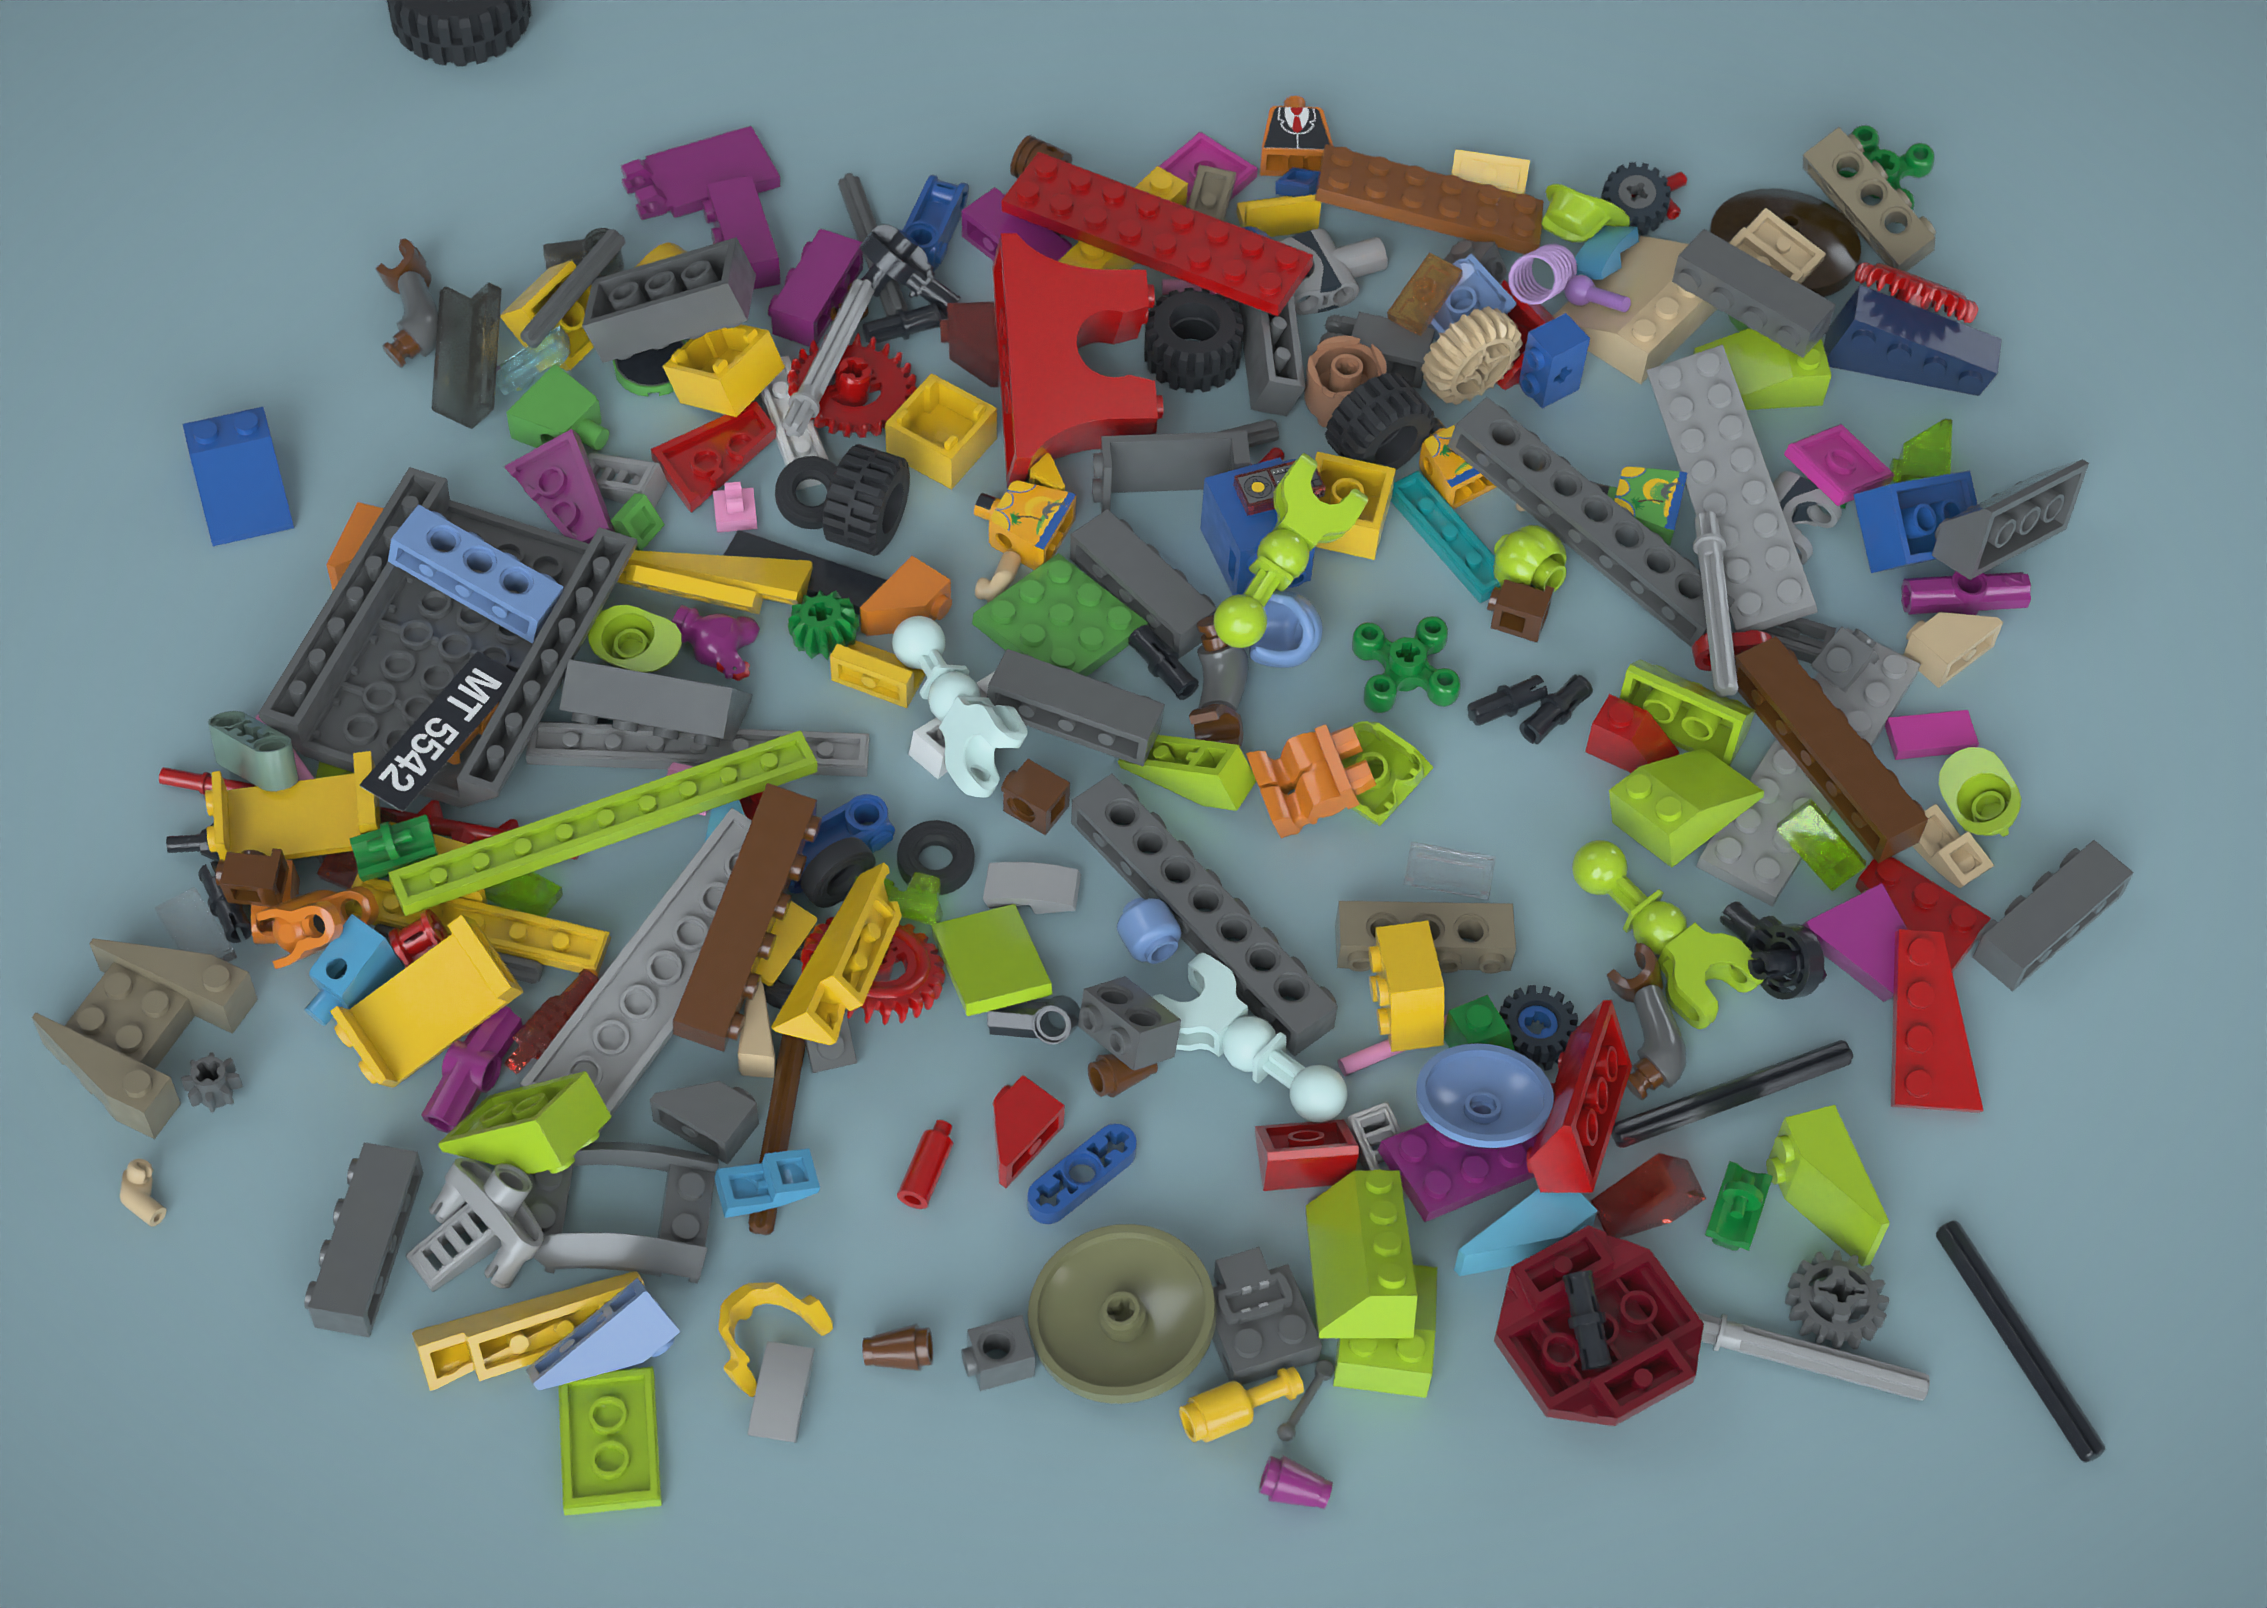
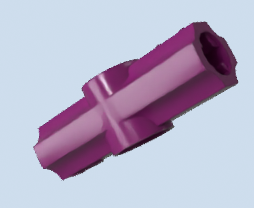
[1901,571,2031,615]

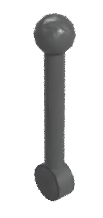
[1277,1360,1334,1442]

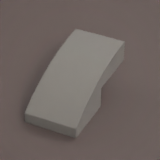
[983,862,1081,914]
[747,1341,815,1443]

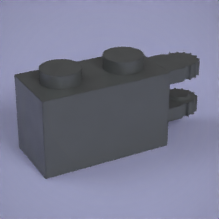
[1319,312,1435,389]

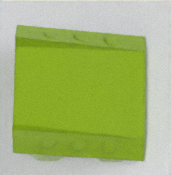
[1342,721,1434,826]

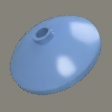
[1416,1044,1554,1148]

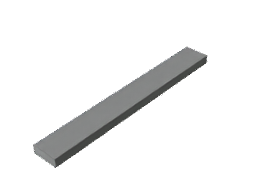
[526,721,870,777]

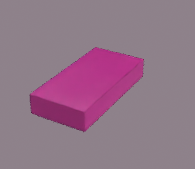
[1885,710,1979,760]

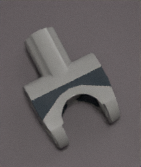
[1279,229,1388,315]
[1773,471,1842,565]

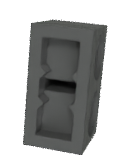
[1078,976,1181,1071]

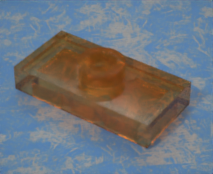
[1387,252,1463,336]

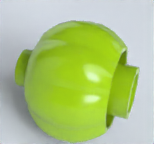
[1493,525,1567,593]

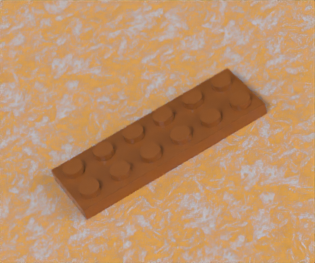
[1315,144,1544,255]

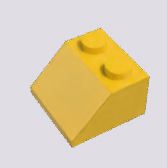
[499,260,594,371]

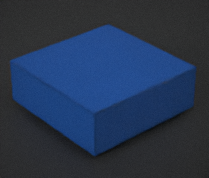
[1275,167,1319,197]

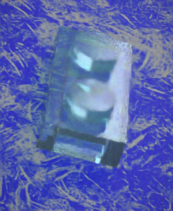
[495,325,570,395]

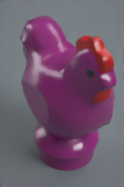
[672,605,760,681]

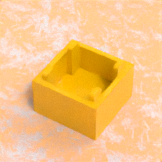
[663,324,785,417]
[885,373,997,490]

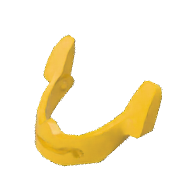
[718,1282,833,1397]

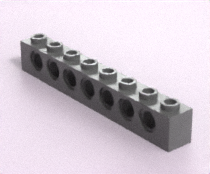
[1448,397,1735,648]
[1071,774,1338,1056]

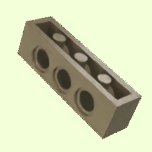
[1803,127,1936,272]
[1335,901,1516,974]

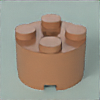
[1304,336,1387,428]

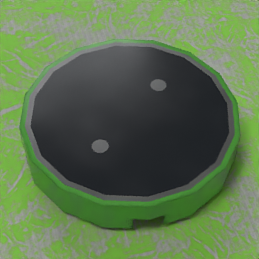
[612,340,686,397]

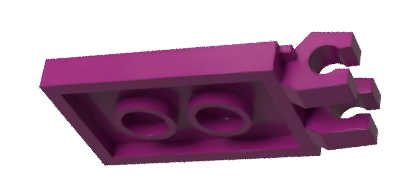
[621,126,780,220]

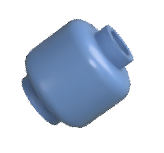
[1117,898,1182,964]

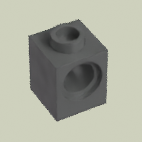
[961,1315,1035,1391]

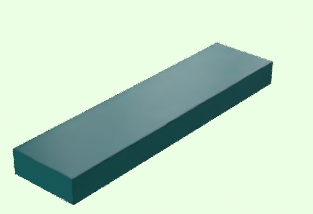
[1391,470,1501,603]

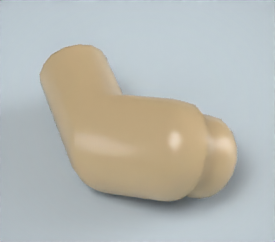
[975,551,1021,603]
[120,1159,167,1227]

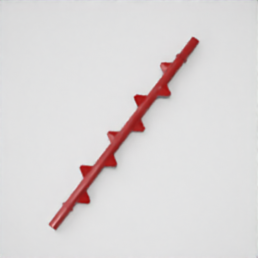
[159,767,579,860]

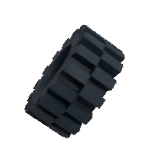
[1499,985,1578,1071]

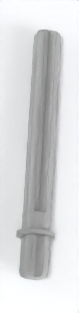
[782,279,875,437]
[1693,511,1738,698]
[1696,1312,1930,1401]

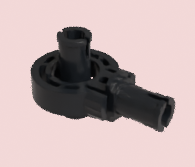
[860,224,961,317]
[1720,901,1827,1000]

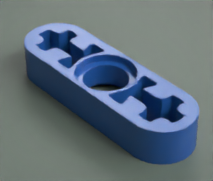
[1027,1124,1137,1224]

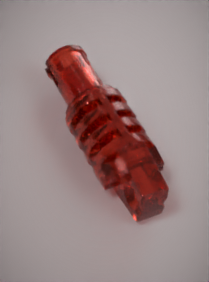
[504,969,599,1075]

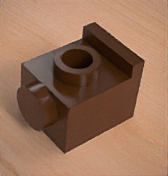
[1487,579,1554,643]
[216,848,289,907]

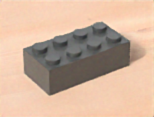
[582,237,756,363]

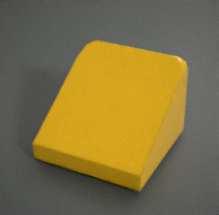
[1029,453,1065,491]

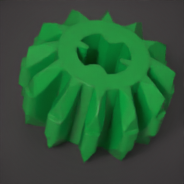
[788,589,860,661]

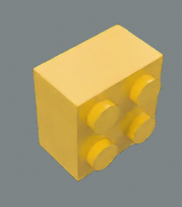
[1312,451,1396,560]
[1368,921,1444,1052]

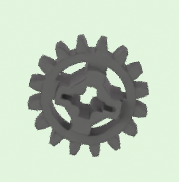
[1785,1250,1889,1350]

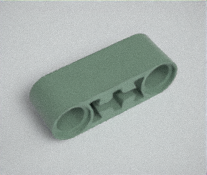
[208,711,299,791]

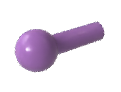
[1565,275,1631,312]

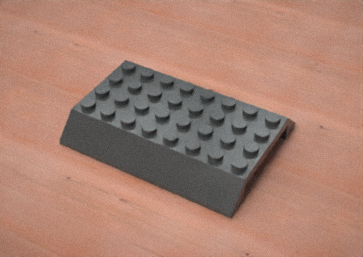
[258,467,638,808]

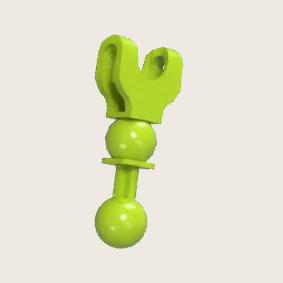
[1214,453,1368,648]
[1572,840,1764,1029]

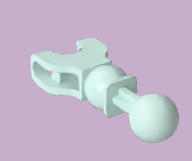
[892,616,1028,798]
[1153,953,1348,1123]

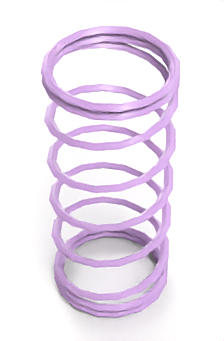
[1508,244,1577,305]

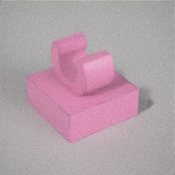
[713,482,757,533]

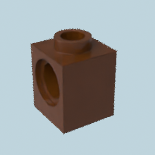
[1001,759,1070,835]

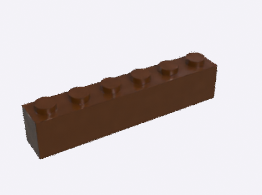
[1735,636,1928,863]
[673,783,822,1052]

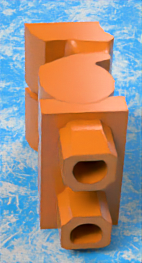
[1246,724,1377,839]

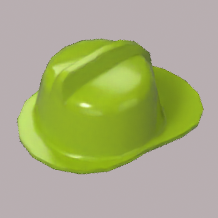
[1542,184,1630,242]
[588,605,682,673]
[1938,747,2022,837]

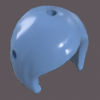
[1249,590,1323,668]

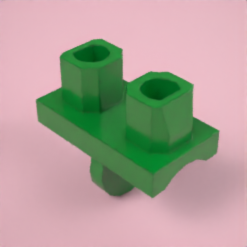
[349,815,439,882]
[1705,1161,1773,1251]

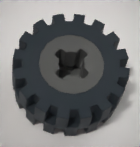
[1601,162,1671,236]

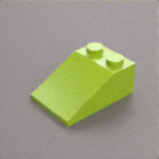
[1693,328,1832,410]
[1609,748,1764,868]
[438,1071,612,1174]
[1766,1104,1890,1267]
[1333,1264,1437,1398]

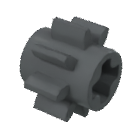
[181,1052,243,1112]

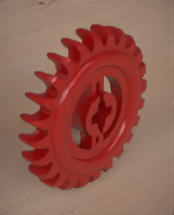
[1854,262,1979,323]
[787,333,917,438]
[800,916,946,1026]

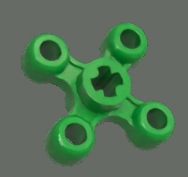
[1838,125,1935,223]
[1352,616,1461,713]

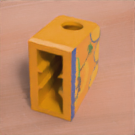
[1419,417,1499,509]
[974,481,1076,570]

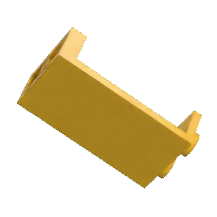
[205,751,381,860]
[330,915,524,1088]

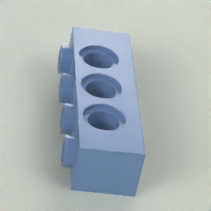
[388,504,564,644]

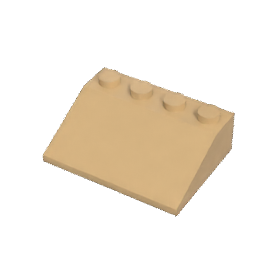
[1553,235,1717,384]

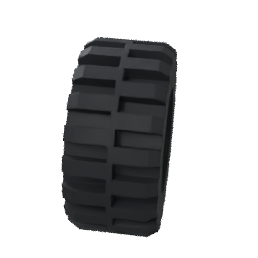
[387,0,531,66]

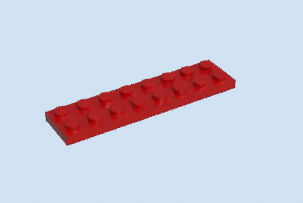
[1001,152,1313,316]

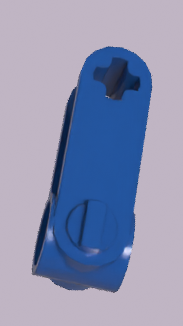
[902,174,969,271]
[788,794,895,894]

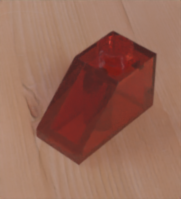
[940,302,999,387]
[1590,1153,1707,1239]

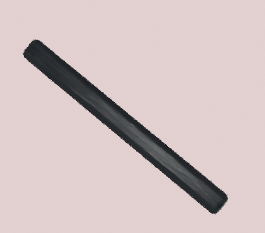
[1611,1040,1853,1148]
[1936,1220,2105,1463]

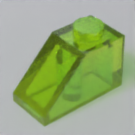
[1889,418,1952,483]

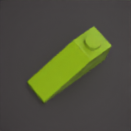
[1117,735,1257,811]

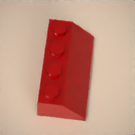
[1527,1000,1632,1193]

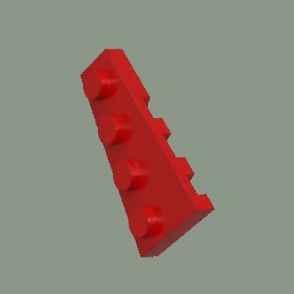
[1891,929,1984,1113]

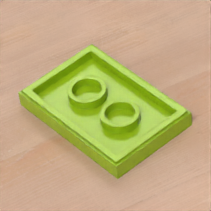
[931,904,1053,1016]
[558,1366,662,1516]

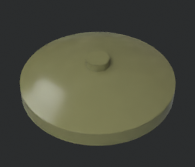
[1028,1224,1217,1404]

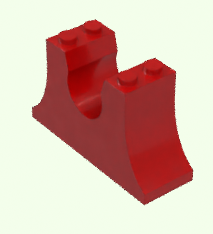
[992,233,1164,487]

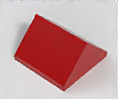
[1255,1119,1359,1191]

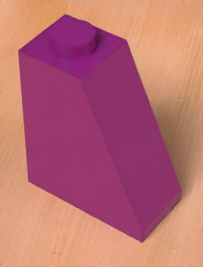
[1802,883,1908,1002]

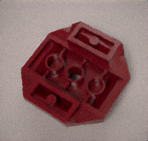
[1494,1225,1704,1426]

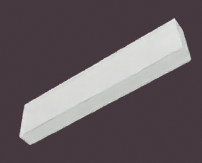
[759,355,828,490]

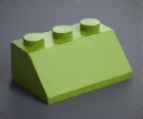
[1619,659,1755,766]

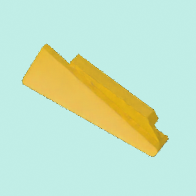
[617,550,813,615]
[771,862,902,1045]
[412,1271,645,1391]

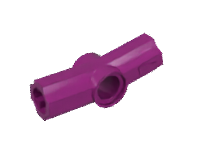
[421,1006,523,1134]

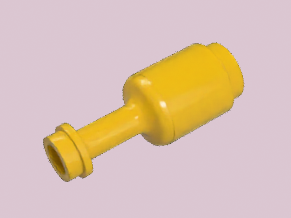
[1179,1367,1304,1443]

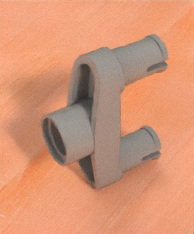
[429,1158,544,1288]

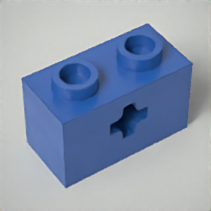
[1519,313,1590,409]

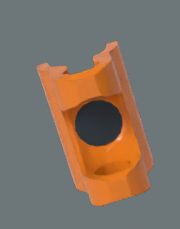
[255,886,379,969]

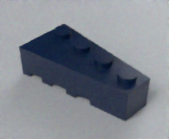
[1824,285,2002,396]

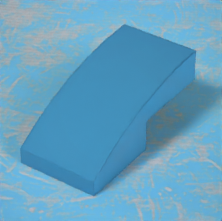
[1575,226,1639,279]
[714,1148,820,1218]

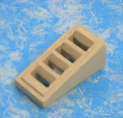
[738,979,775,1078]

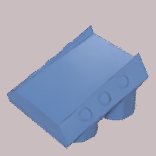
[1413,253,1516,341]

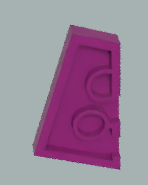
[503,429,615,544]

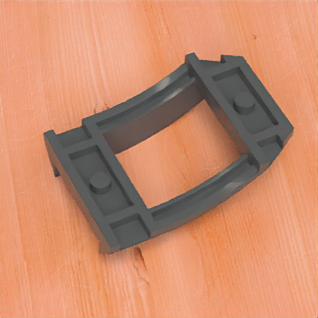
[524,1142,719,1284]

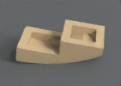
[1913,804,1994,888]

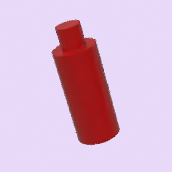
[897,1120,954,1209]

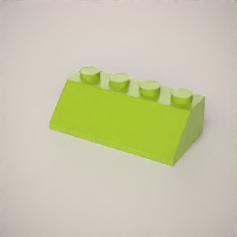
[1305,1169,1418,1338]

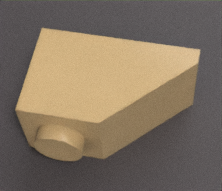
[1903,612,2003,688]

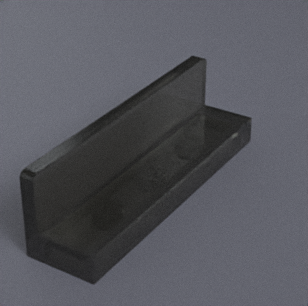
[431,282,502,429]

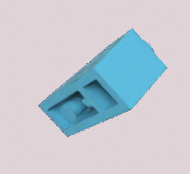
[1454,1188,1598,1276]

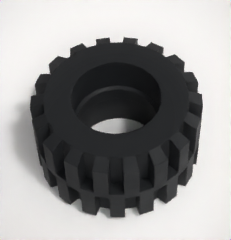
[1144,288,1244,393]
[1325,373,1435,470]
[823,444,910,556]

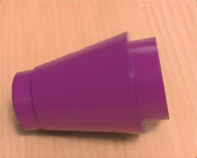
[1258,1455,1333,1509]

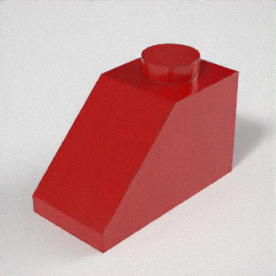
[1585,694,1679,773]
[993,1075,1065,1188]

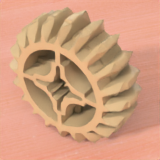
[1421,306,1523,405]

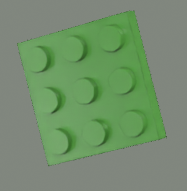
[972,553,1148,677]

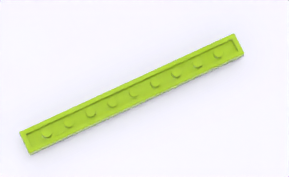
[388,730,818,916]

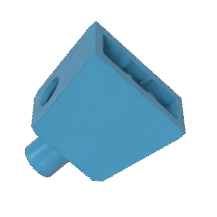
[304,914,405,1026]

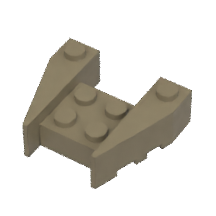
[32,938,258,1139]

